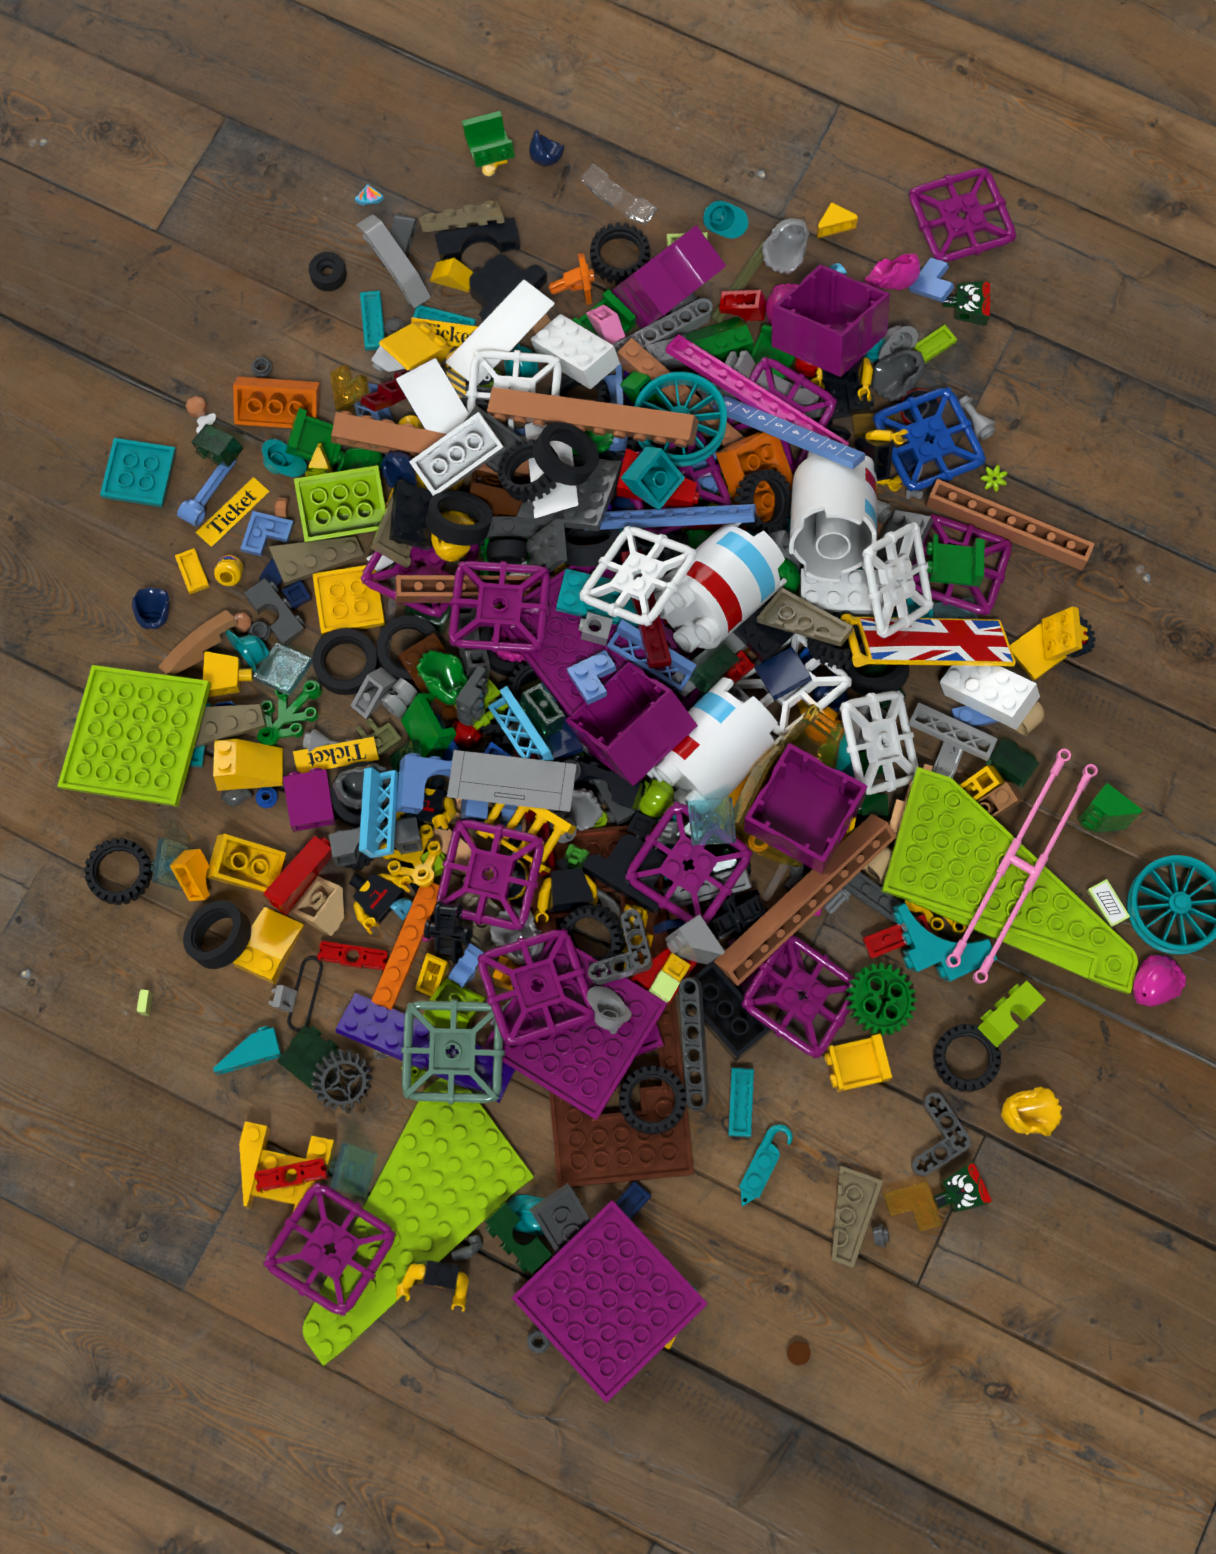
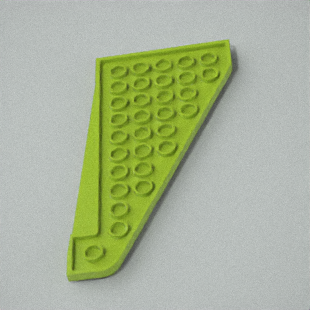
[881,767,1138,994]
[303,1078,534,1366]

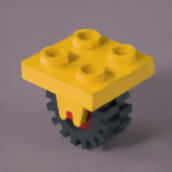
[1042,606,1096,661]

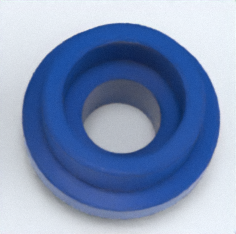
[256,787,278,809]

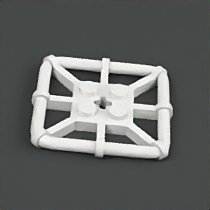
[466,350,562,441]
[862,523,934,638]
[579,526,697,626]
[732,634,852,738]
[840,691,919,795]

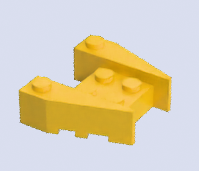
[239,1121,337,1212]

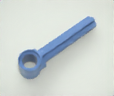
[177,455,236,527]

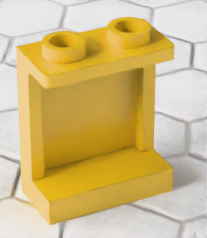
[824,1034,892,1093]

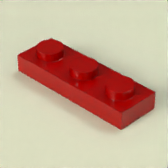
[862,914,932,959]

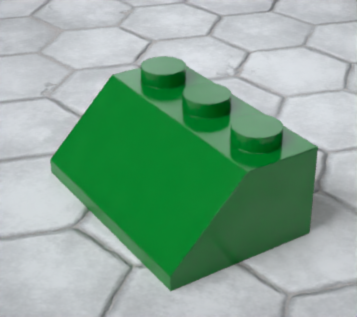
[681,317,754,372]
[1078,783,1143,833]

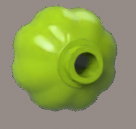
[639,778,675,818]

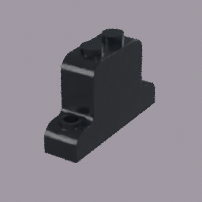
[469,255,547,324]
[582,834,666,916]

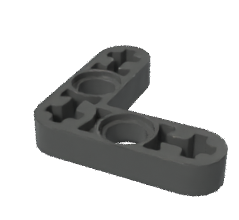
[588,909,653,985]
[911,1093,970,1177]

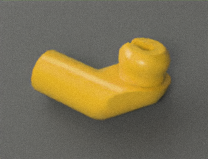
[482,160,508,176]

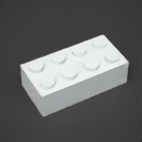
[531,314,620,389]
[409,412,506,496]
[799,568,884,617]
[940,665,1040,730]

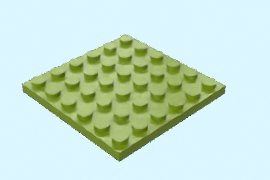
[57,665,211,807]

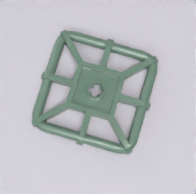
[401,999,505,1104]

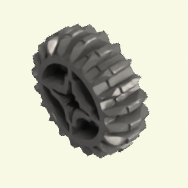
[311,1049,373,1111]

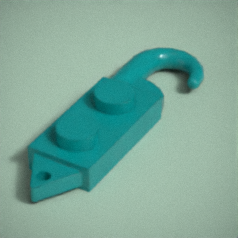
[739,1124,793,1207]

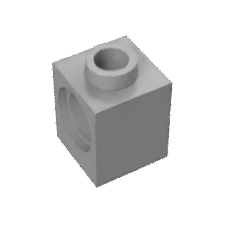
[578,612,613,646]

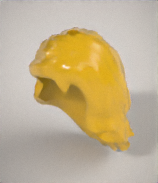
[431,511,476,562]
[1001,1086,1062,1136]

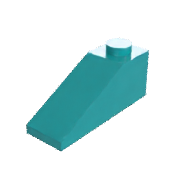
[213,1026,283,1075]

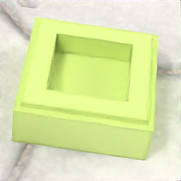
[648,970,680,1003]
[137,989,153,1016]

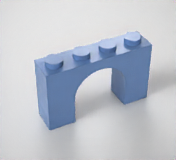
[396,753,488,822]

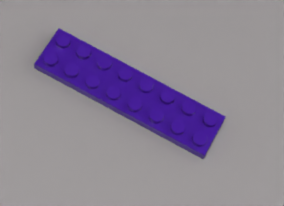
[336,993,516,1103]

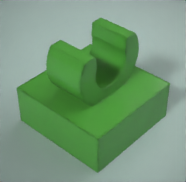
[564,844,590,870]

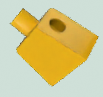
[203,652,253,697]

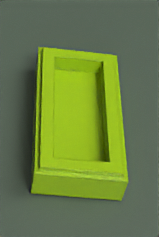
[912,325,957,363]

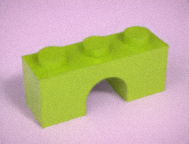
[978,981,1046,1047]

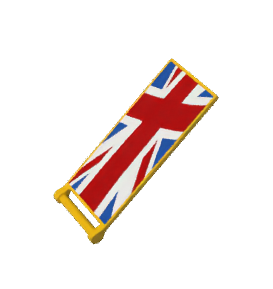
[840,613,1016,667]

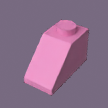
[586,305,625,344]

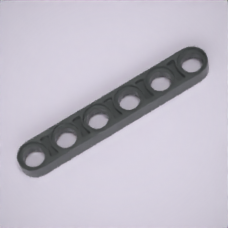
[679,977,709,1111]

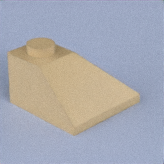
[292,876,344,936]

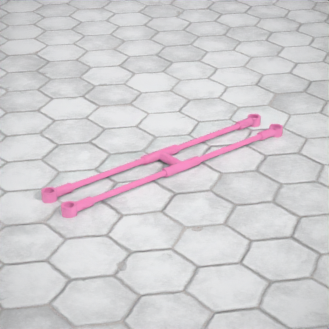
[946,749,1098,984]

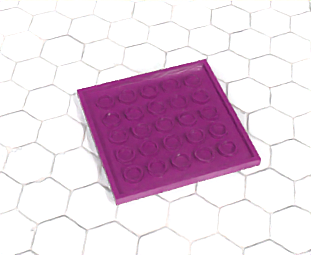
[501,566,677,717]
[482,939,668,1120]
[511,1200,708,1403]

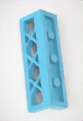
[488,686,554,761]
[359,767,398,858]

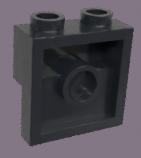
[822,379,874,419]

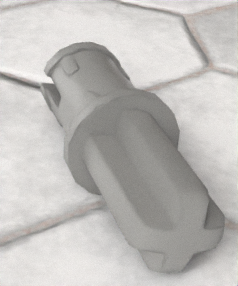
[824,888,851,914]

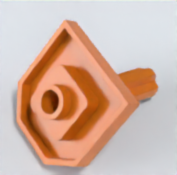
[549,253,595,305]

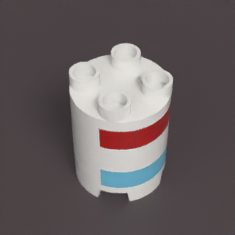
[789,451,877,582]
[654,523,787,653]
[647,677,784,816]

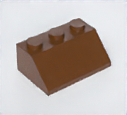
[468,470,531,517]

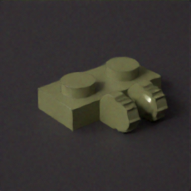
[355,718,402,762]

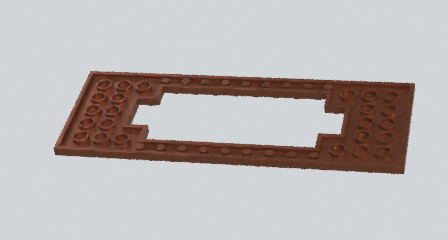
[528,823,694,1189]

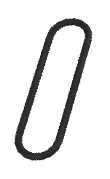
[287,957,323,1032]

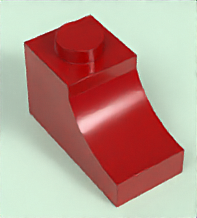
[719,290,767,321]

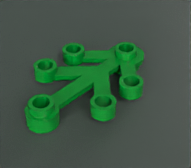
[257,680,322,746]

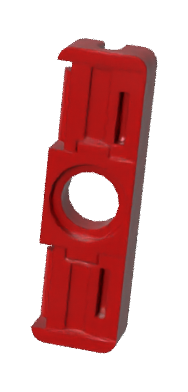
[317,941,388,972]
[254,1158,328,1193]

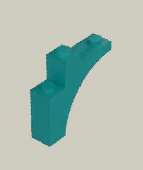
[893,903,997,982]

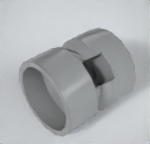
[379,678,419,719]

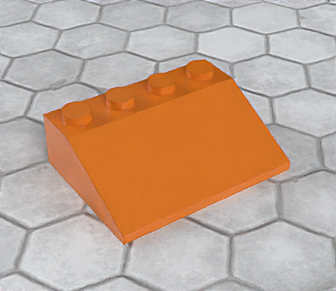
[716,431,793,531]

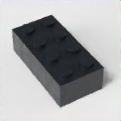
[678,961,771,1062]

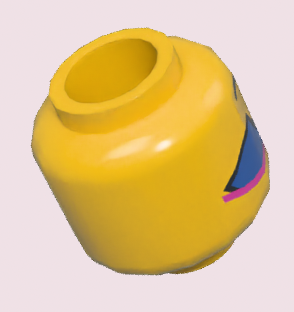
[214,555,244,587]

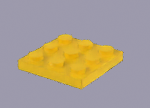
[312,565,385,636]

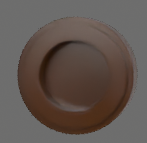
[787,1341,811,1366]

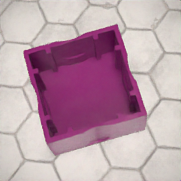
[612,225,726,329]
[772,264,890,377]
[565,662,698,786]
[744,743,868,874]

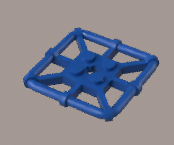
[873,387,986,492]

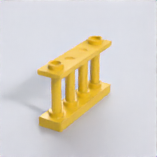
[476,803,577,873]

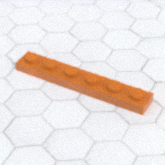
[371,883,440,1010]

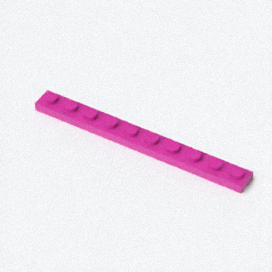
[666,334,849,446]

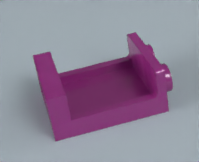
[283,768,336,832]

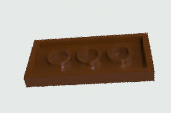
[397,633,458,727]

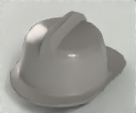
[879,325,918,361]
[587,986,631,1034]

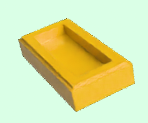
[175,548,209,594]

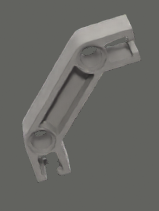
[356,214,431,308]
[725,351,826,418]

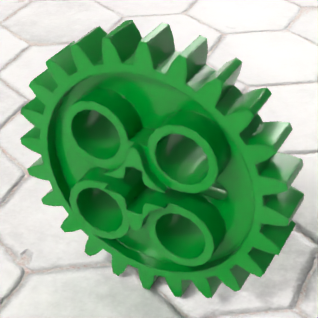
[845,963,917,1036]

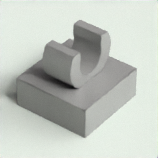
[657,819,679,846]
[268,985,297,1013]

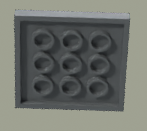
[517,456,622,531]

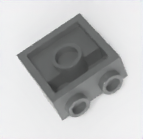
[455,665,489,726]

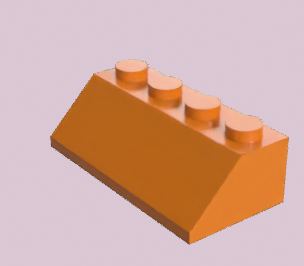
[233,377,320,428]

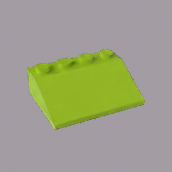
[294,465,386,542]

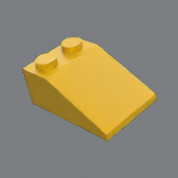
[379,322,451,371]
[213,739,283,791]
[206,834,286,892]
[232,907,304,985]

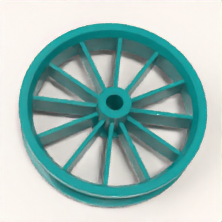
[634,372,727,467]
[1127,855,1216,955]

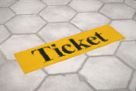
[411,318,478,347]
[195,477,270,547]
[293,737,379,773]

